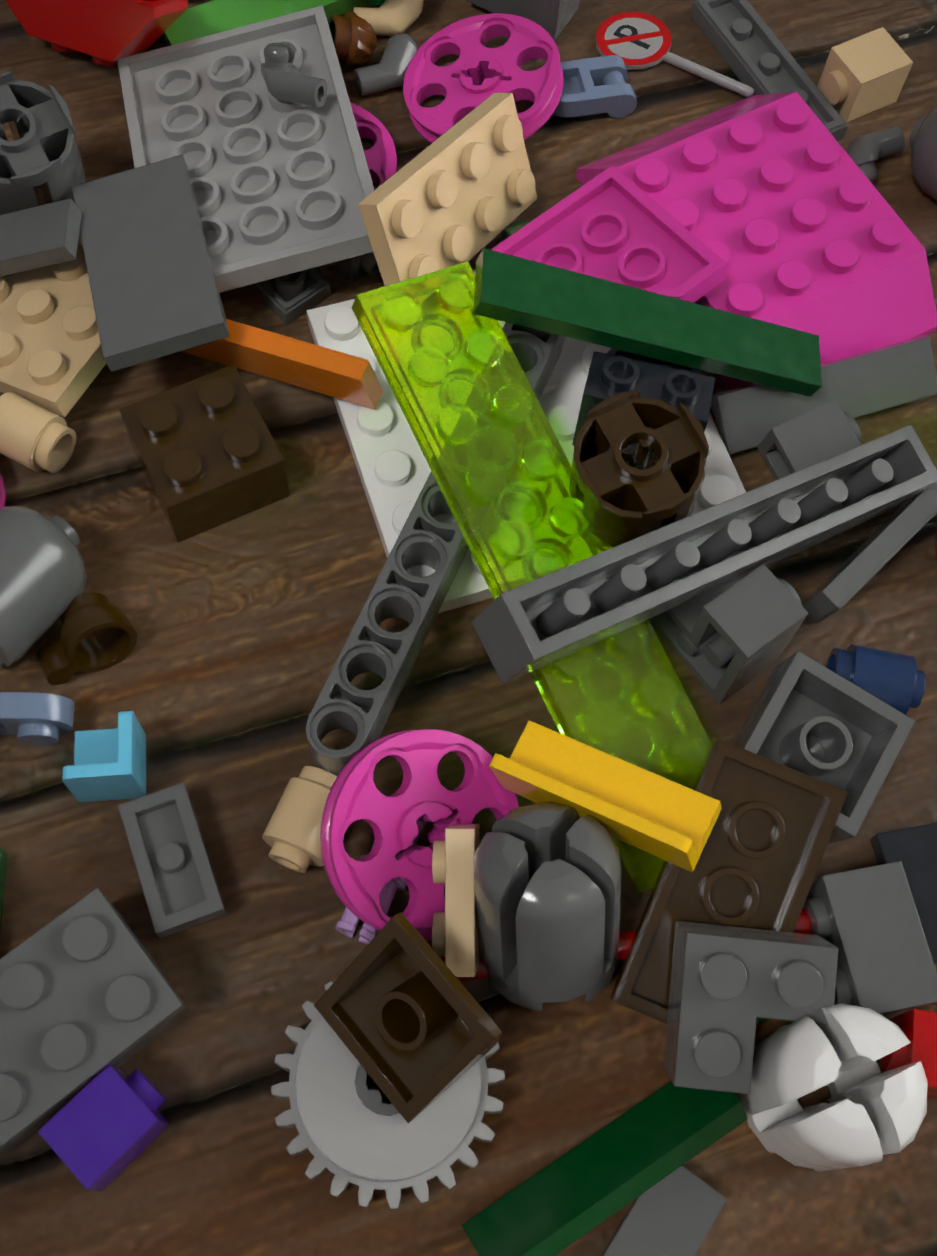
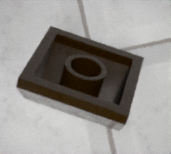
[314,912,502,1123]

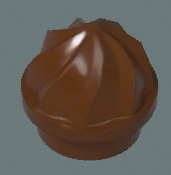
[328,11,377,68]

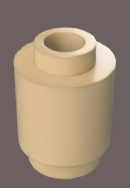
[0,392,76,473]
[262,766,337,873]

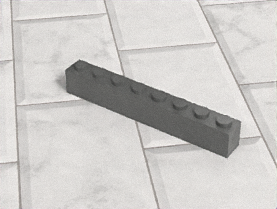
[471,425,937,684]

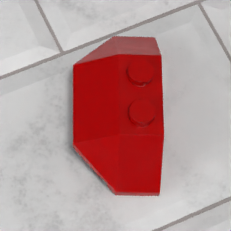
[5,0,188,66]

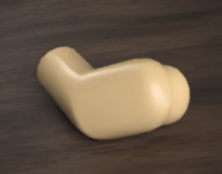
[353,0,423,36]

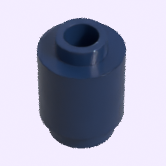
[826,644,925,715]

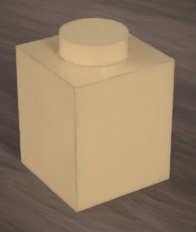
[817,27,913,123]

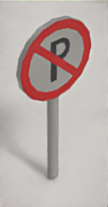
[596,12,754,97]

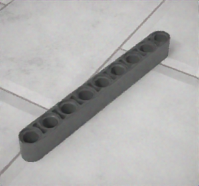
[306,322,565,776]

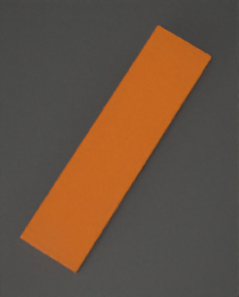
[182,319,383,410]

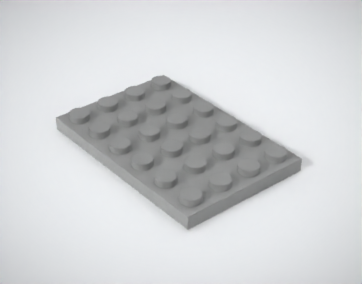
[117,5,374,293]

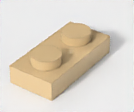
[432,824,480,977]

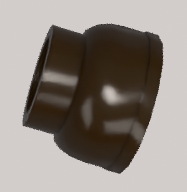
[37,592,137,685]

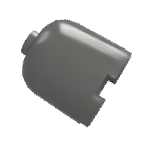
[0,506,87,669]

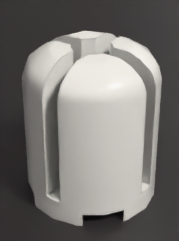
[741,1003,928,1171]

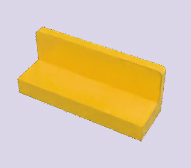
[489,720,722,873]

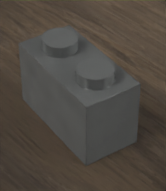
[803,861,937,1017]

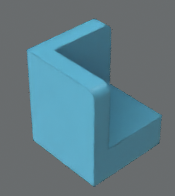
[62,711,146,803]

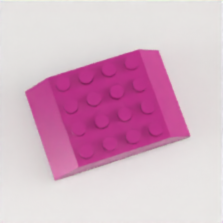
[576,92,937,390]

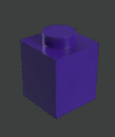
[38,1064,170,1191]

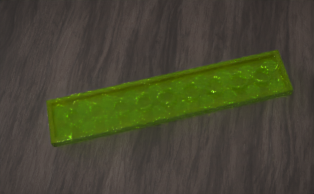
[351,261,711,892]

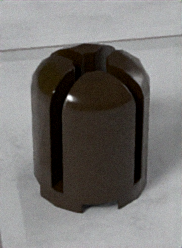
[566,390,709,554]

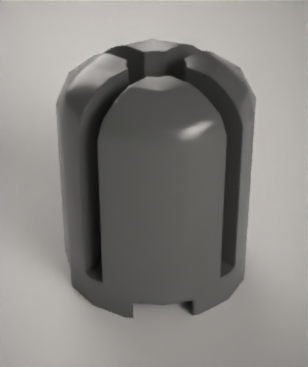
[0,72,87,215]
[474,802,621,1011]

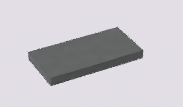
[72,154,230,372]

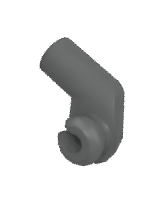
[354,34,418,97]
[261,43,327,108]
[846,126,905,181]

